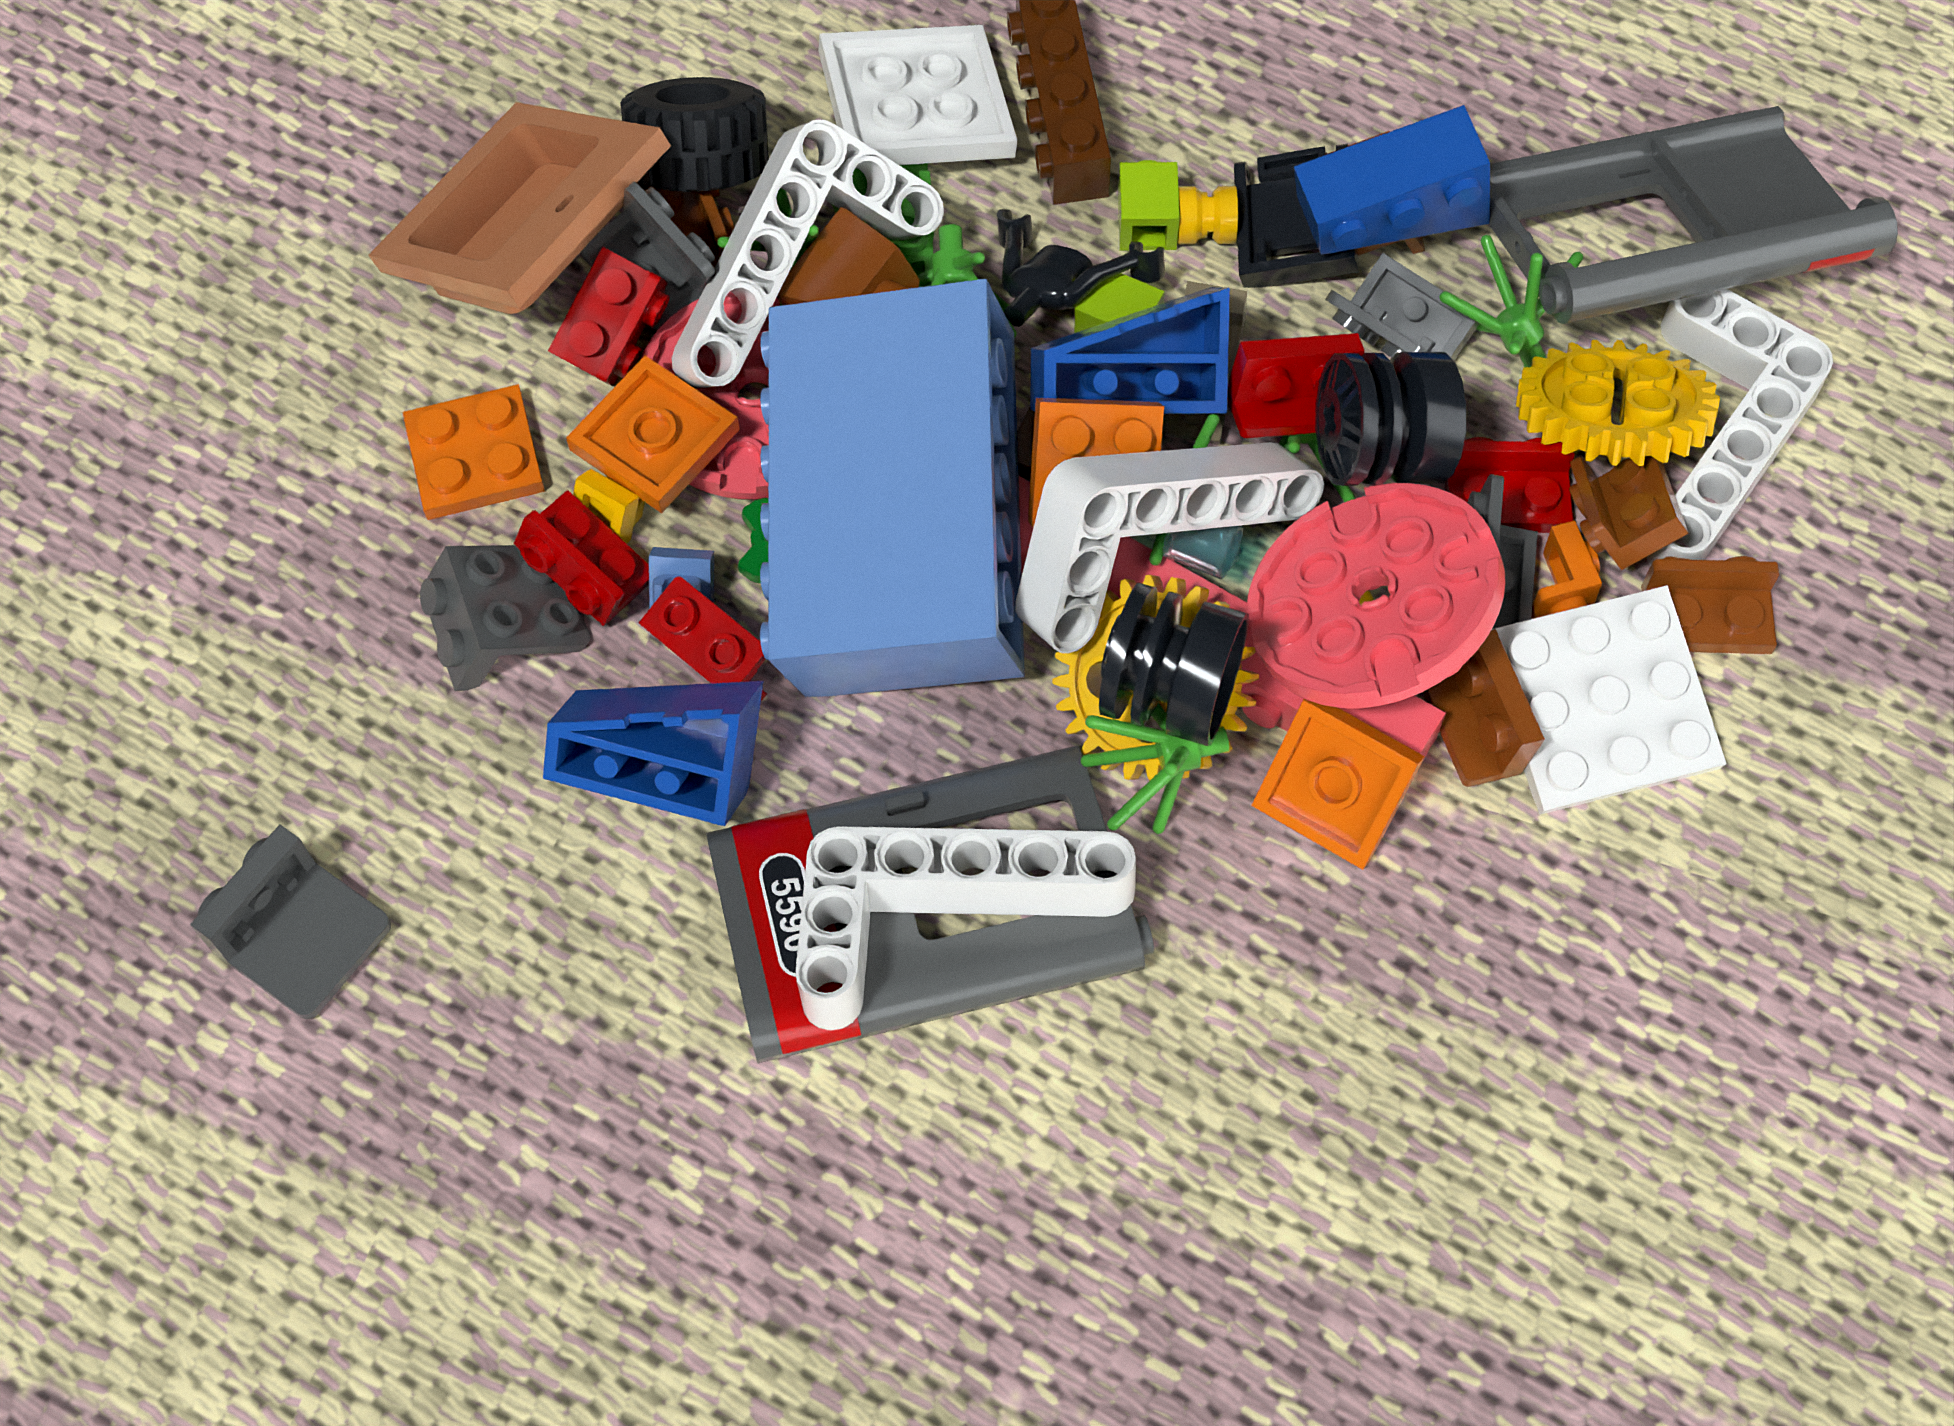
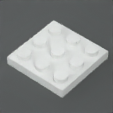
[818,25,1018,165]
[1491,585,1727,815]

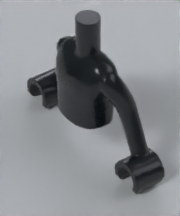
[997,208,1165,327]

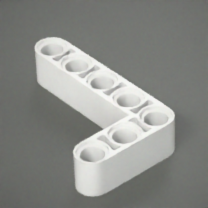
[672,120,944,389]
[1647,289,1833,566]
[1015,442,1324,654]
[796,827,1136,1030]

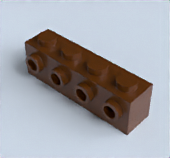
[1007,0,1111,205]

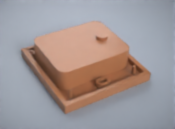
[368,102,671,314]

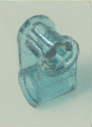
[1163,525,1244,579]

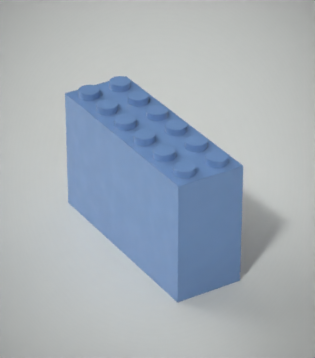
[760,279,1025,697]

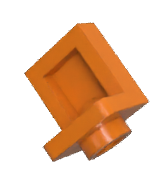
[1531,521,1602,619]

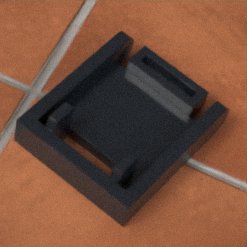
[1234,143,1359,288]

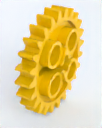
[1516,340,1720,466]
[1052,575,1259,781]

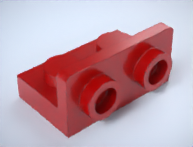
[548,247,670,386]
[1227,333,1365,438]
[1445,437,1575,533]
[513,490,649,627]
[638,576,767,701]

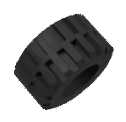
[620,77,769,192]

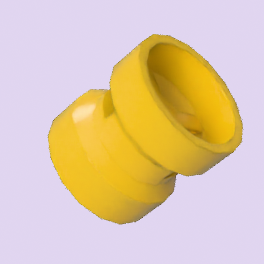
[1177,186,1238,245]

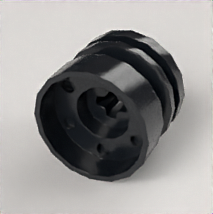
[1315,352,1466,486]
[1099,583,1249,746]

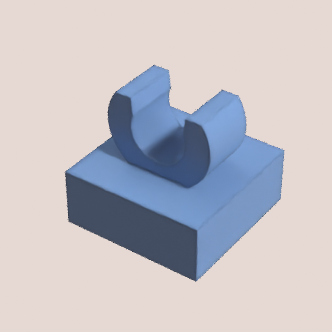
[649,547,714,608]

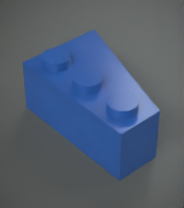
[1294,105,1490,255]
[1030,287,1230,414]
[543,681,764,827]

